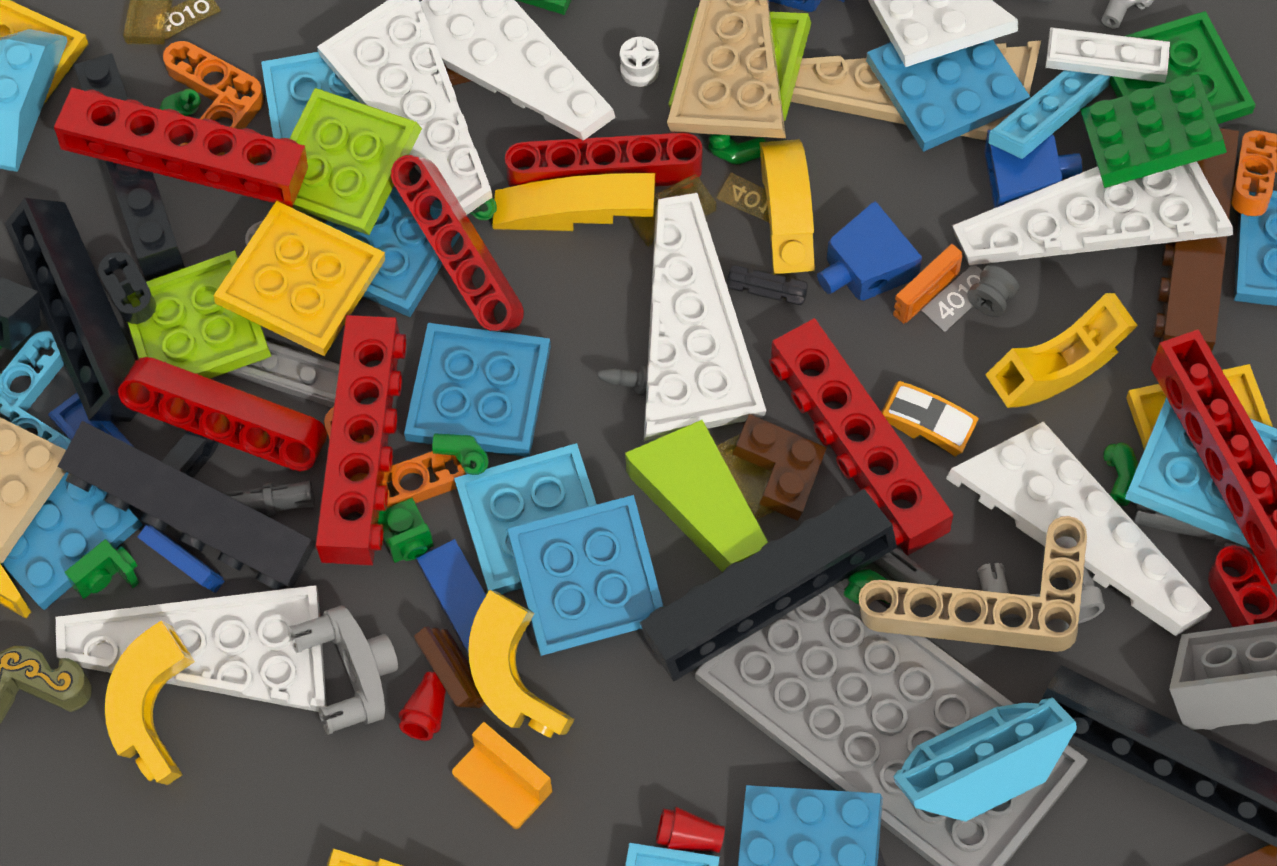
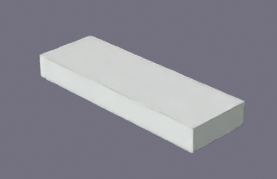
[1045,27,1170,83]

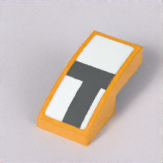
[881,381,979,457]

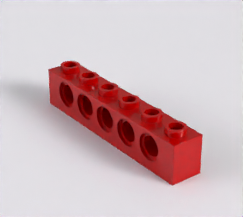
[54,87,308,208]
[316,315,406,566]
[769,318,954,556]
[1151,329,1277,585]

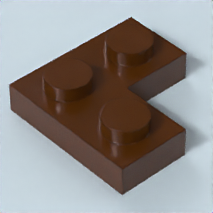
[732,414,827,521]

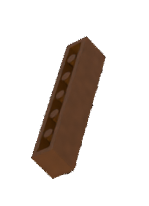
[1153,128,1239,352]

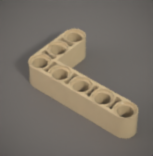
[859,516,1087,652]

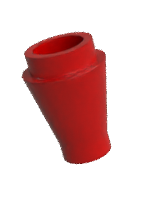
[399,672,446,741]
[656,806,725,853]

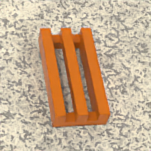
[893,244,962,324]

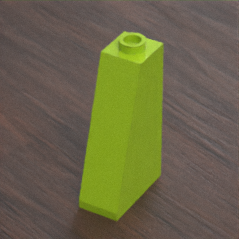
[625,420,768,572]

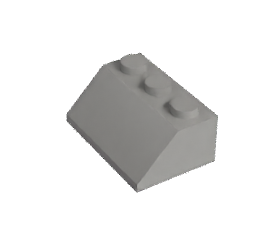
[1169,621,1277,730]

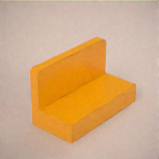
[452,722,553,829]

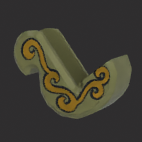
[0,646,92,724]

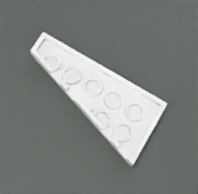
[317,0,492,214]
[420,0,615,141]
[868,0,1018,67]
[952,161,1233,265]
[644,193,766,441]
[946,422,1212,636]
[55,585,327,712]

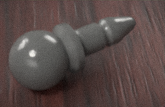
[597,365,647,395]

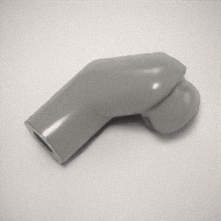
[1101,0,1154,29]

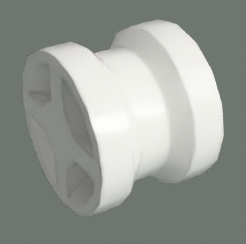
[620,37,659,87]

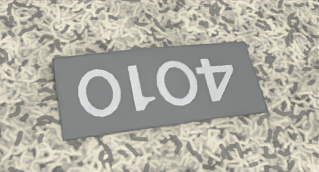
[921,265,982,332]

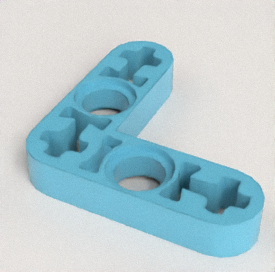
[0,331,71,444]

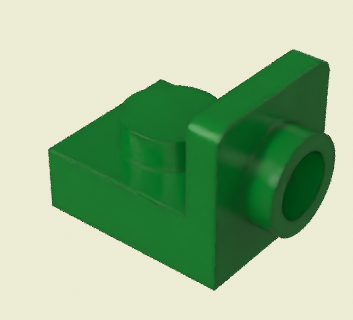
[378,497,434,563]
[64,539,139,600]

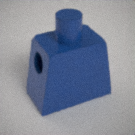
[984,130,1082,208]
[817,201,922,301]

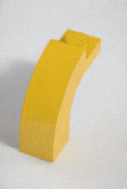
[760,139,815,274]
[985,293,1138,408]
[468,590,575,738]
[105,620,195,785]

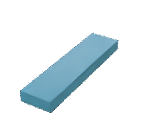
[988,70,1110,159]

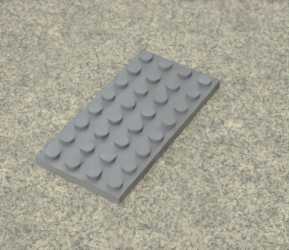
[695,578,1088,866]

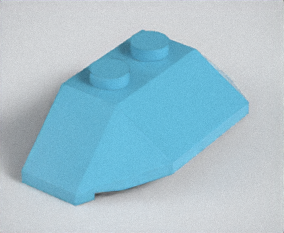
[0,29,68,172]
[893,698,1077,822]

